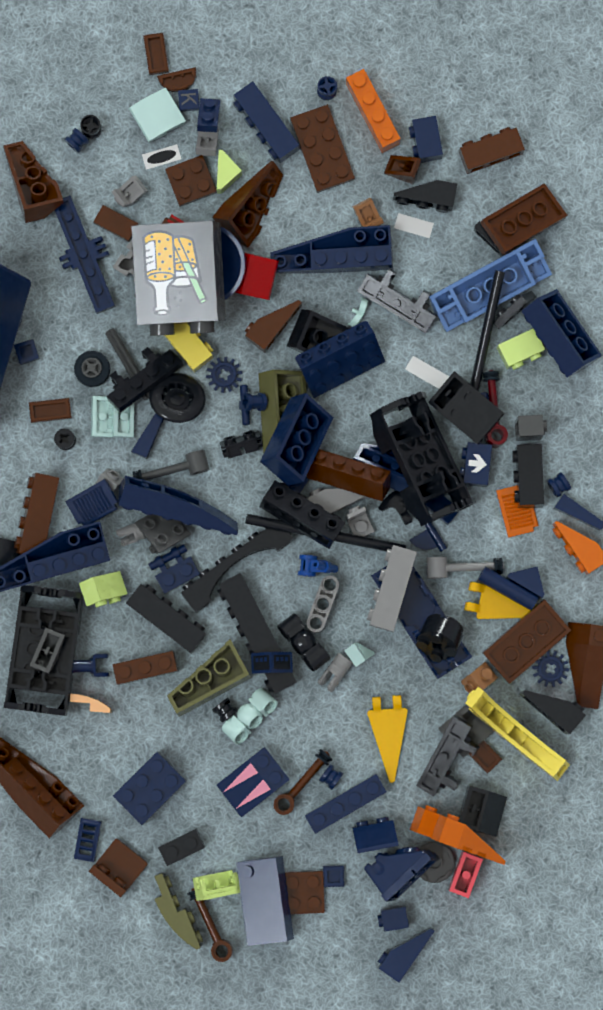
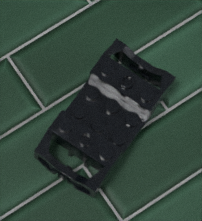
[370,392,477,526]
[3,585,84,716]

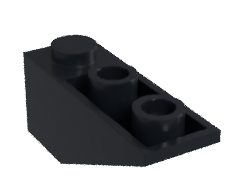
[393,180,457,213]

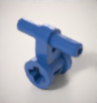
[298,555,338,577]

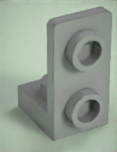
[346,506,375,537]

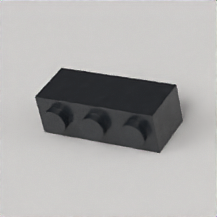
[512,444,544,508]

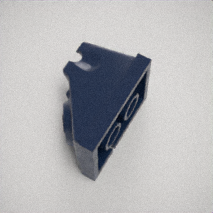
[364,847,439,902]

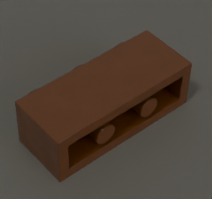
[459,127,525,174]
[112,651,178,685]

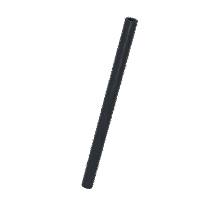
[245,514,406,551]

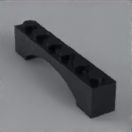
[181,519,294,613]

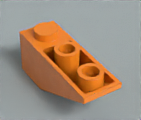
[552,521,603,575]

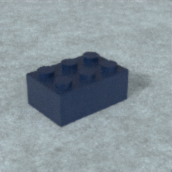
[113,752,187,825]

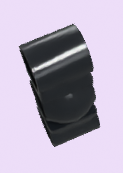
[277,613,330,672]

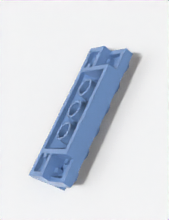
[429,239,552,332]

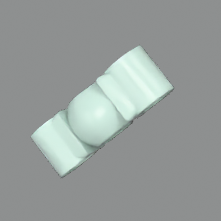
[222,688,278,745]

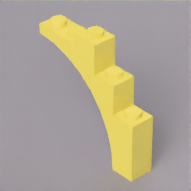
[465,687,570,781]

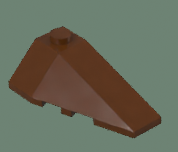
[566,622,603,709]

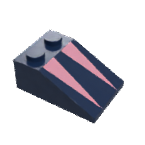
[217,747,290,817]

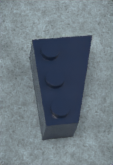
[353,443,409,492]

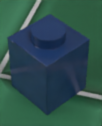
[377,905,409,932]

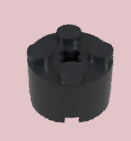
[416,614,464,663]

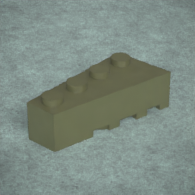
[167,639,251,717]

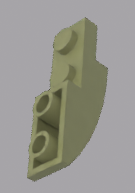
[154,872,203,950]

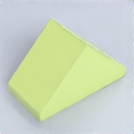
[217,150,242,194]

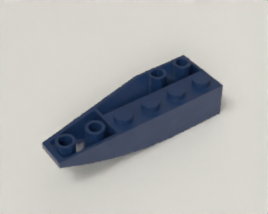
[270,225,393,273]
[119,475,238,535]
[0,521,110,592]

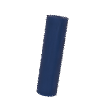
[477,566,539,611]

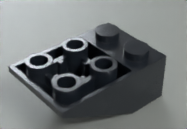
[428,371,505,445]

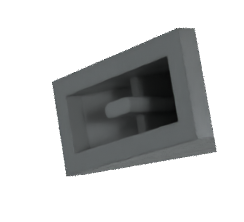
[30,628,65,674]

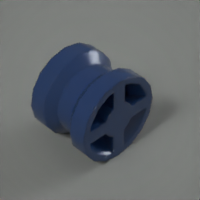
[317,76,337,101]
[64,128,89,153]
[547,472,571,498]
[319,764,344,790]

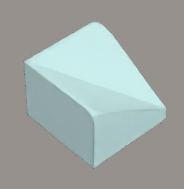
[344,642,375,667]

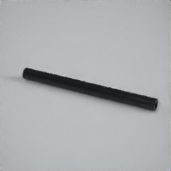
[470,270,505,391]

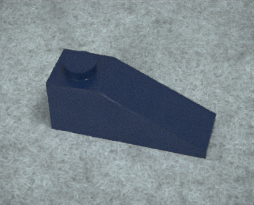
[377,927,434,983]

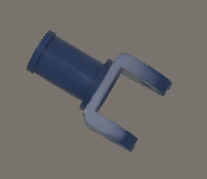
[72,654,109,677]

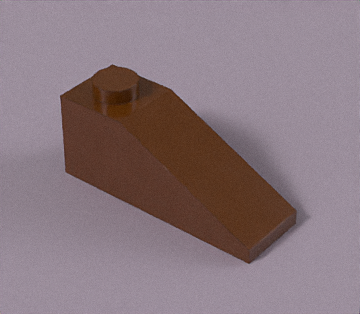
[245,300,302,353]

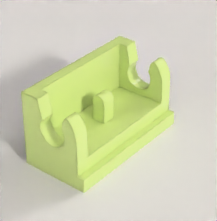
[193,870,240,901]

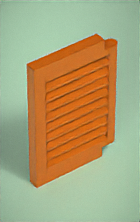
[496,485,539,538]

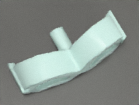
[347,297,368,327]

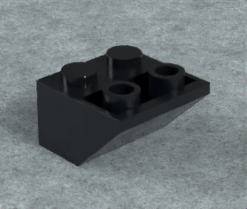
[459,785,507,837]

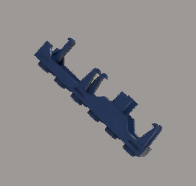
[371,566,472,679]

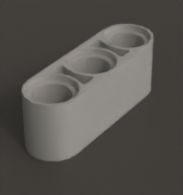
[307,575,339,633]

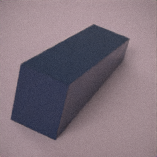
[131,413,164,459]
[553,494,603,531]

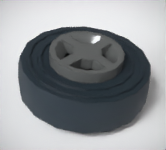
[74,351,111,387]

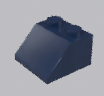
[352,817,399,853]

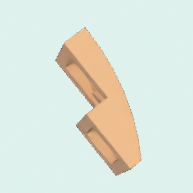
[70,694,112,713]

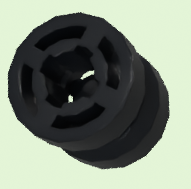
[80,115,102,139]

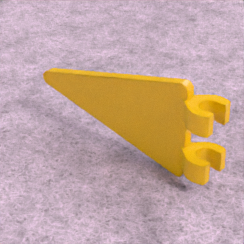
[464,582,536,619]
[367,695,408,783]

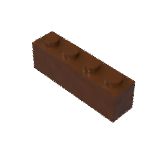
[307,449,391,501]
[14,473,59,554]

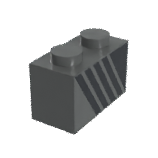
[515,415,547,441]

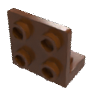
[88,838,148,897]

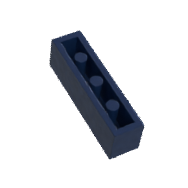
[233,81,300,163]
[305,774,387,834]

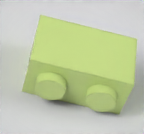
[497,329,545,370]
[79,571,128,608]

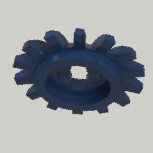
[206,357,242,393]
[532,650,569,687]

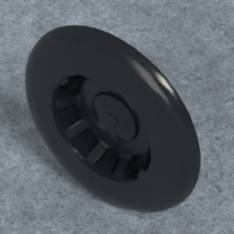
[149,373,206,423]

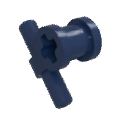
[239,385,267,426]

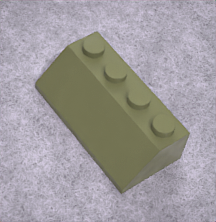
[258,370,306,454]

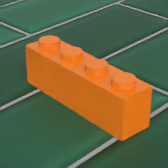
[346,69,401,153]

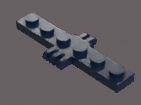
[55,195,115,314]

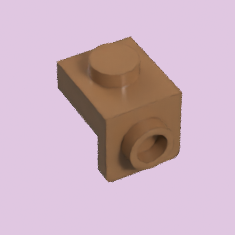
[352,198,384,227]
[461,662,498,693]

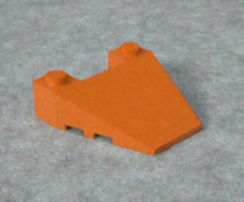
[410,805,506,865]

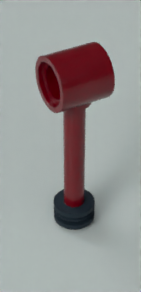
[483,370,508,448]

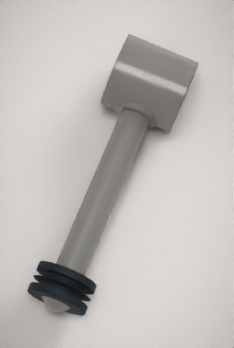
[426,557,504,579]

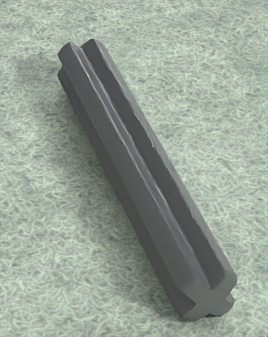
[105,328,150,400]

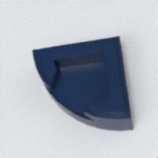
[409,530,437,550]

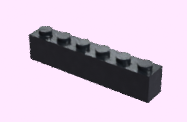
[217,573,297,694]

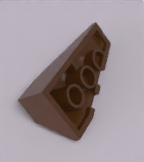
[3,141,63,223]
[212,161,283,247]

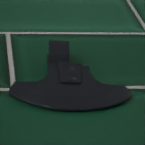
[378,490,413,526]

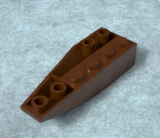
[0,737,84,839]

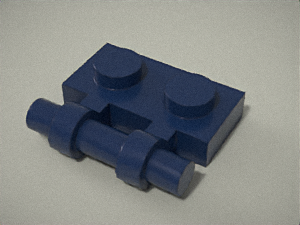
[148,544,200,594]

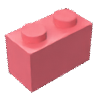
[448,851,483,898]

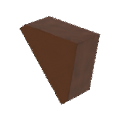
[384,155,421,184]

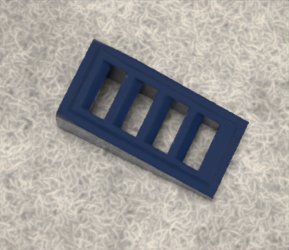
[74,818,102,862]

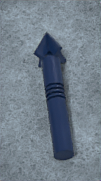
[425,522,447,552]

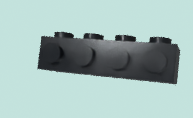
[259,480,345,549]

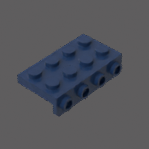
[295,321,385,398]

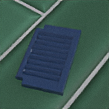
[65,479,118,525]

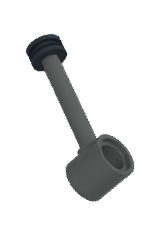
[132,450,210,480]

